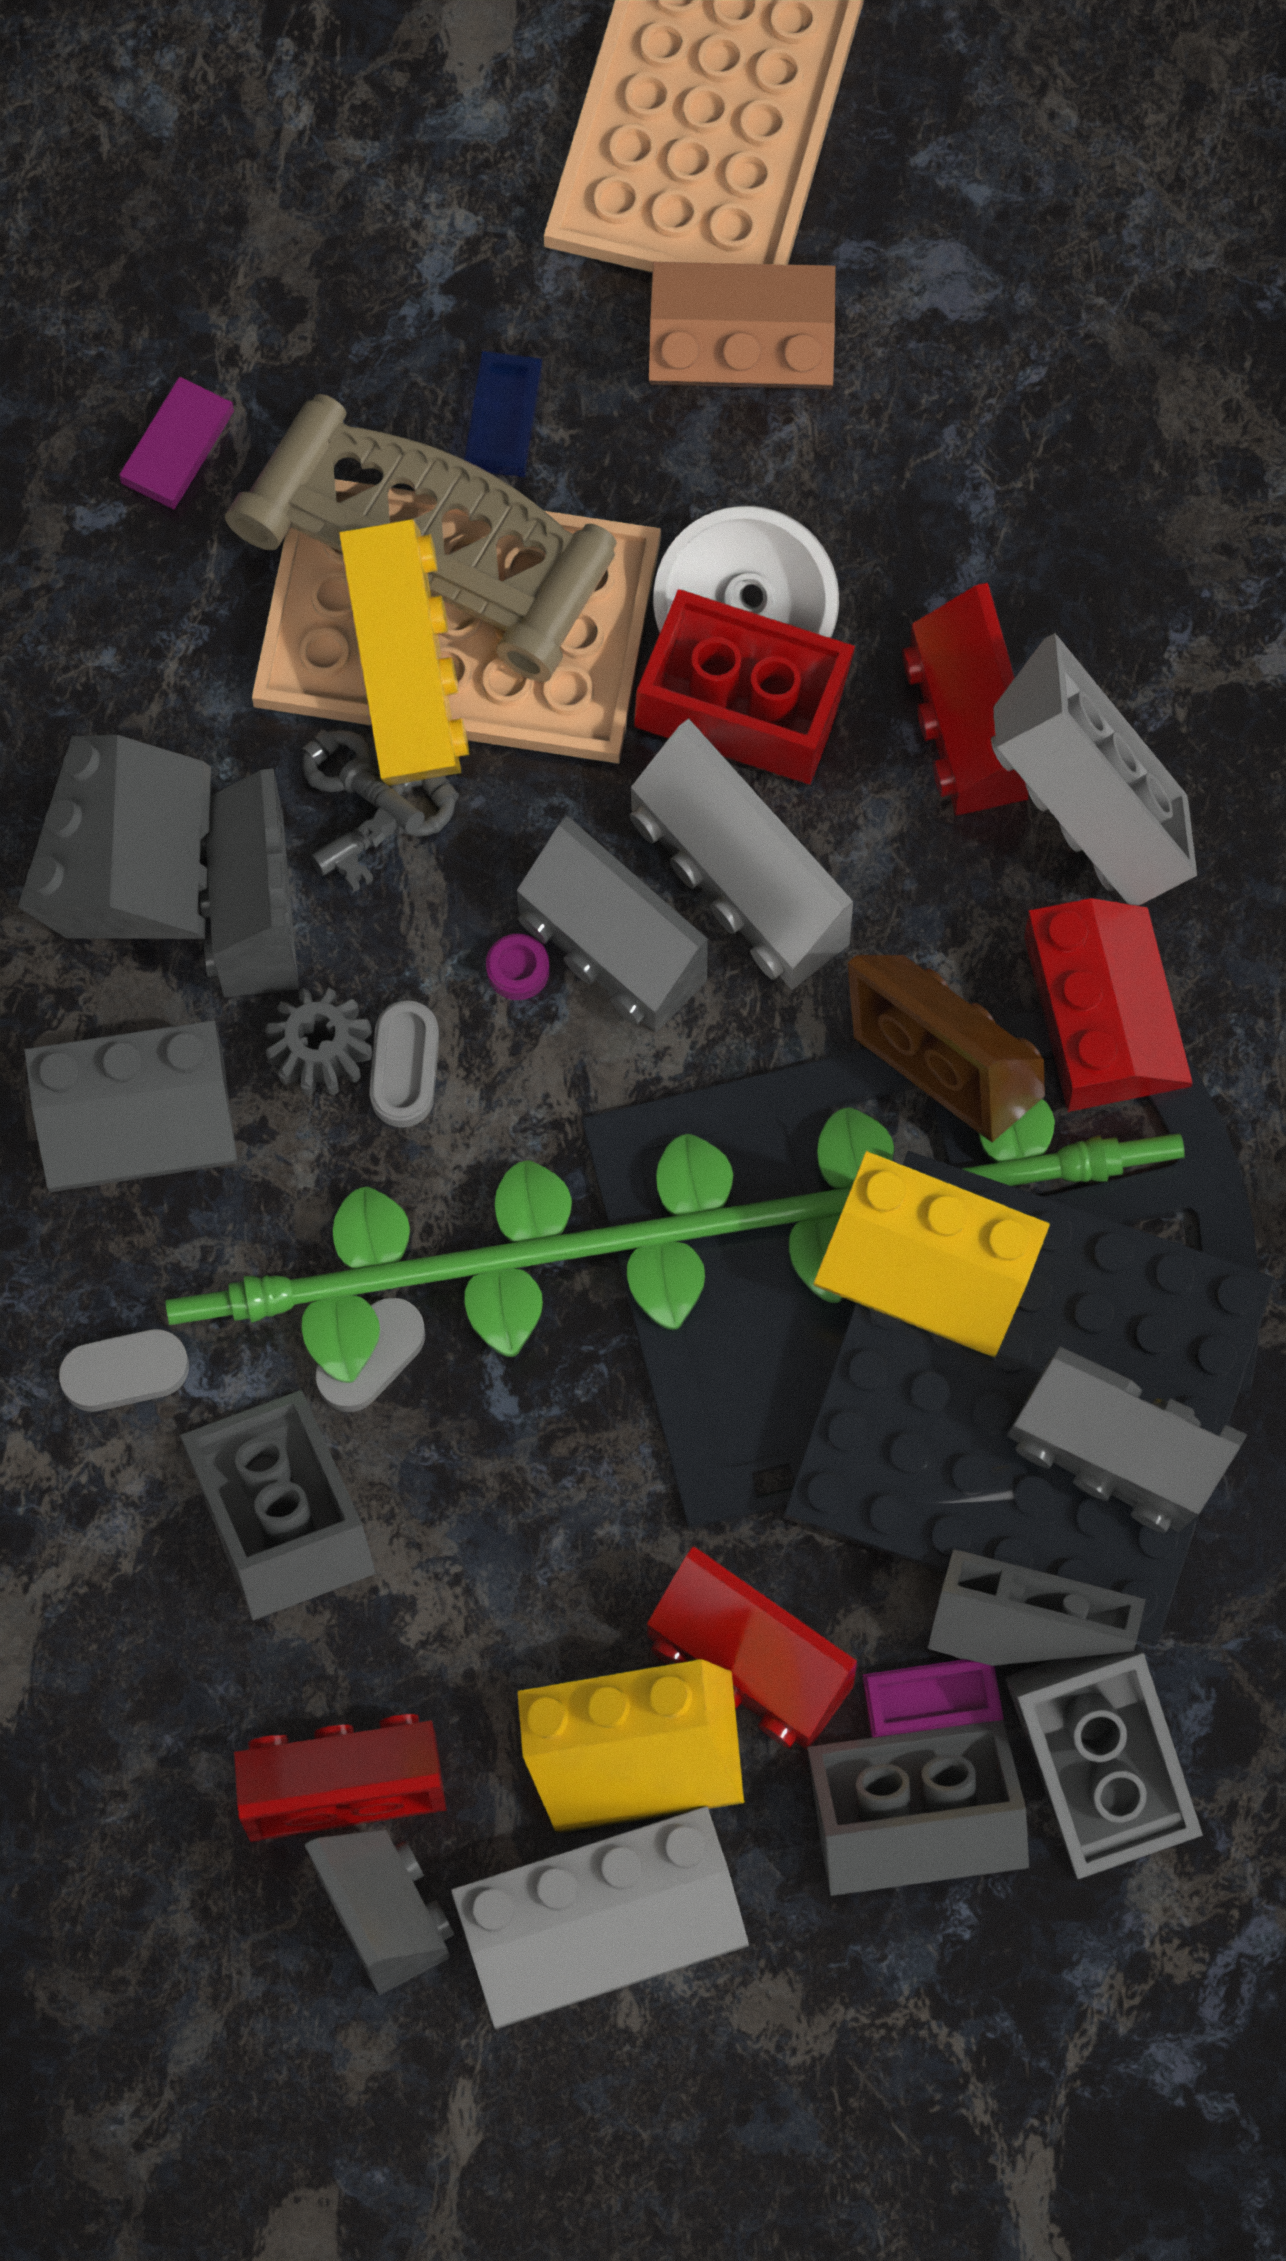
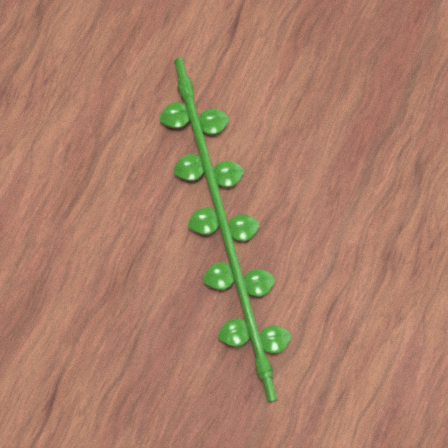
[166,1099,1184,1383]

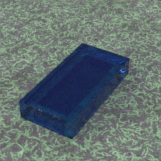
[464,351,543,477]

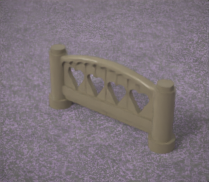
[225,394,617,682]

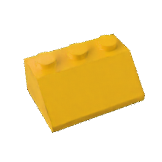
[813,1151,1050,1357]
[517,1659,744,1833]

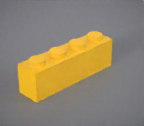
[339,519,469,786]

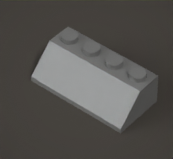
[991,633,1197,906]
[630,719,853,990]
[452,1807,749,2029]

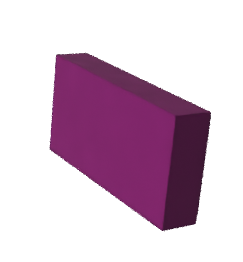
[119,377,234,510]
[862,1659,1004,1738]

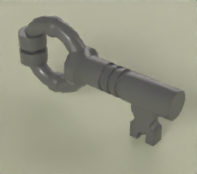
[301,729,425,848]
[310,776,459,893]

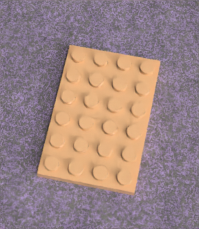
[544,0,864,273]
[252,479,661,764]

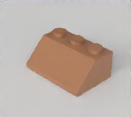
[649,262,835,389]

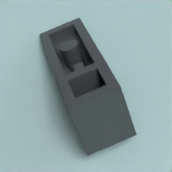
[928,1549,1146,1666]

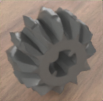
[265,987,372,1097]

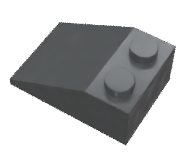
[180,1390,376,1620]
[1005,1643,1203,1879]
[304,1830,454,1995]

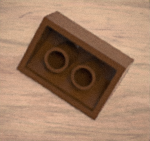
[848,955,1045,1143]

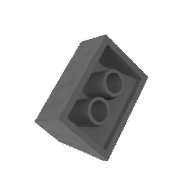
[517,816,708,1033]
[24,1020,238,1192]
[807,1720,1029,1896]

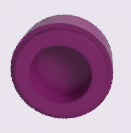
[486,934,549,1000]

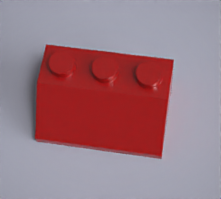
[902,583,1029,816]
[634,589,855,785]
[1024,898,1192,1112]
[647,1546,857,1750]
[234,1714,446,1842]

